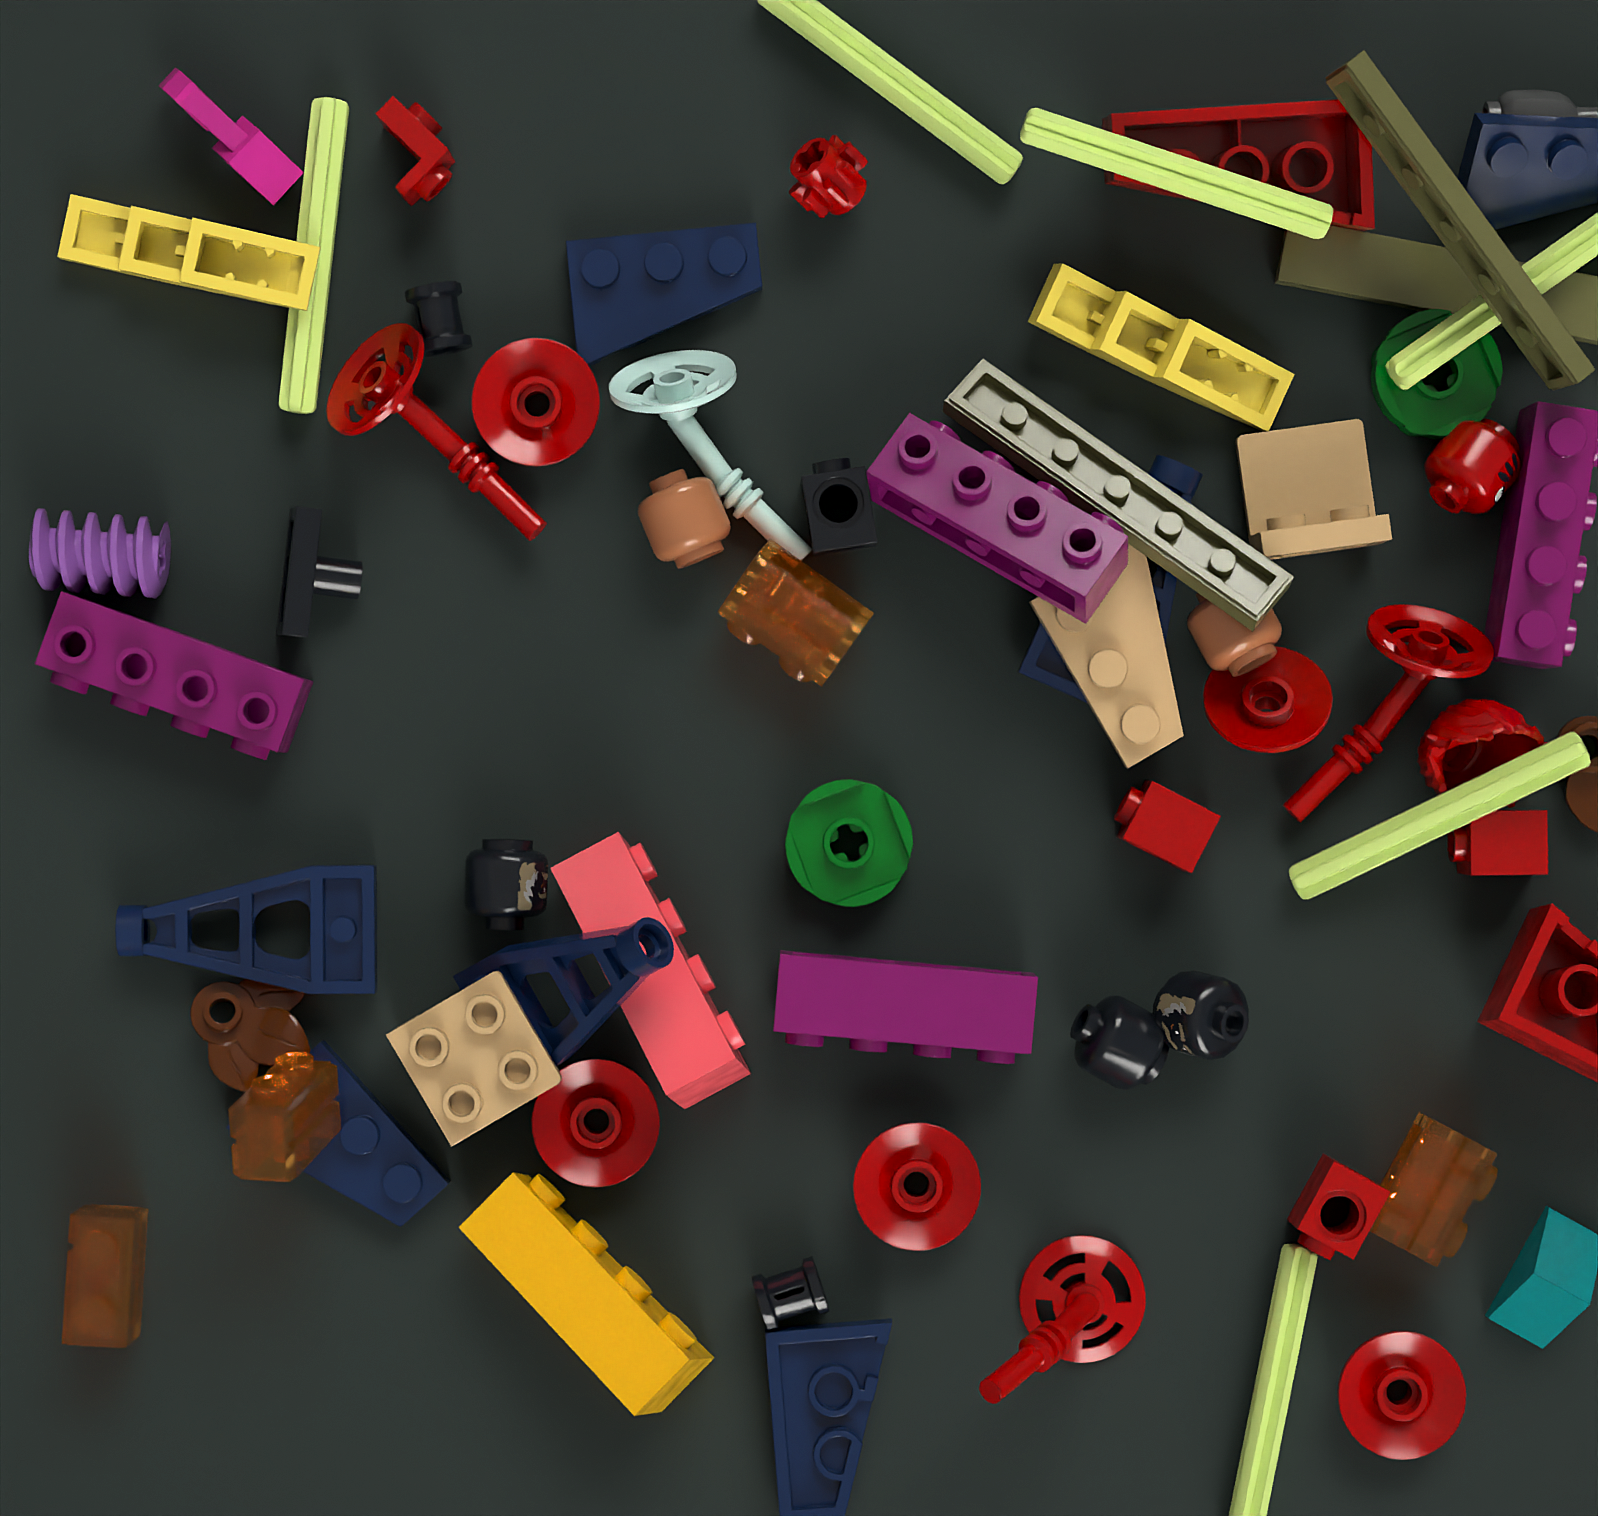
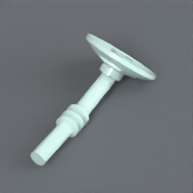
[609,350,812,567]

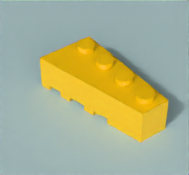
[458,1172,715,1416]

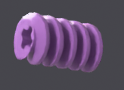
[29,508,171,599]

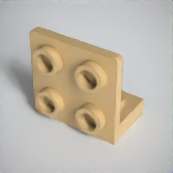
[1235,419,1392,560]
[386,971,562,1147]

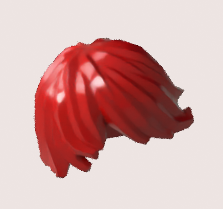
[1417,699,1548,808]

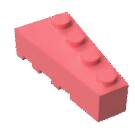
[550,832,751,1109]

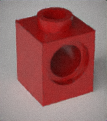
[1114,780,1221,873]
[1447,809,1548,876]
[1287,1153,1391,1260]

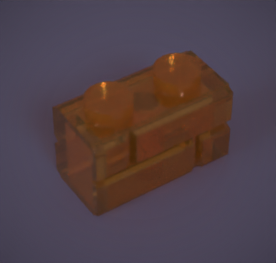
[717,539,874,687]
[228,1052,341,1182]
[1370,1112,1498,1267]
[62,1204,148,1348]

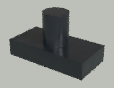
[276,506,363,638]

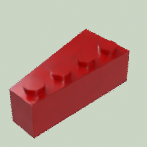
[1102,99,1375,231]
[1477,903,1598,1083]

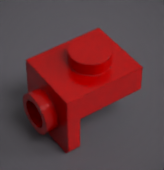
[375,96,455,206]

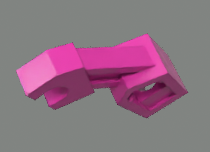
[159,67,304,205]

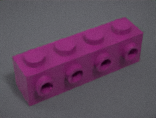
[1484,401,1598,669]
[866,413,1128,624]
[35,591,314,760]
[773,950,1038,1064]

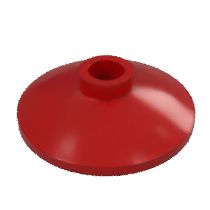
[472,338,600,467]
[1203,646,1333,753]
[532,1059,660,1187]
[853,1122,981,1251]
[1337,1331,1466,1460]

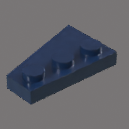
[1457,113,1598,230]
[566,223,762,367]
[225,1040,451,1227]
[765,1318,892,1516]

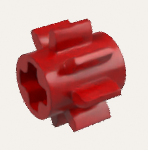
[788,135,868,218]

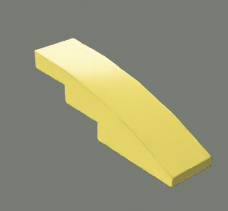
[57,194,321,311]
[1028,263,1295,432]

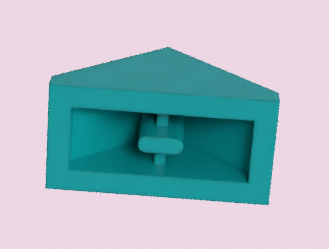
[1485,1206,1598,1349]

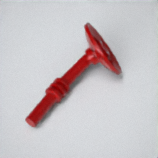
[327,323,547,541]
[1283,604,1494,823]
[979,1235,1146,1404]

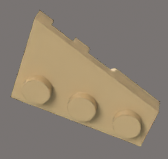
[1029,544,1184,768]

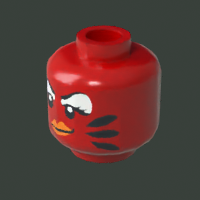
[1424,419,1521,514]

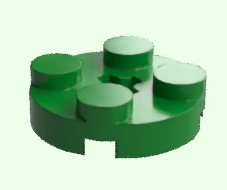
[1370,309,1503,439]
[785,779,913,907]

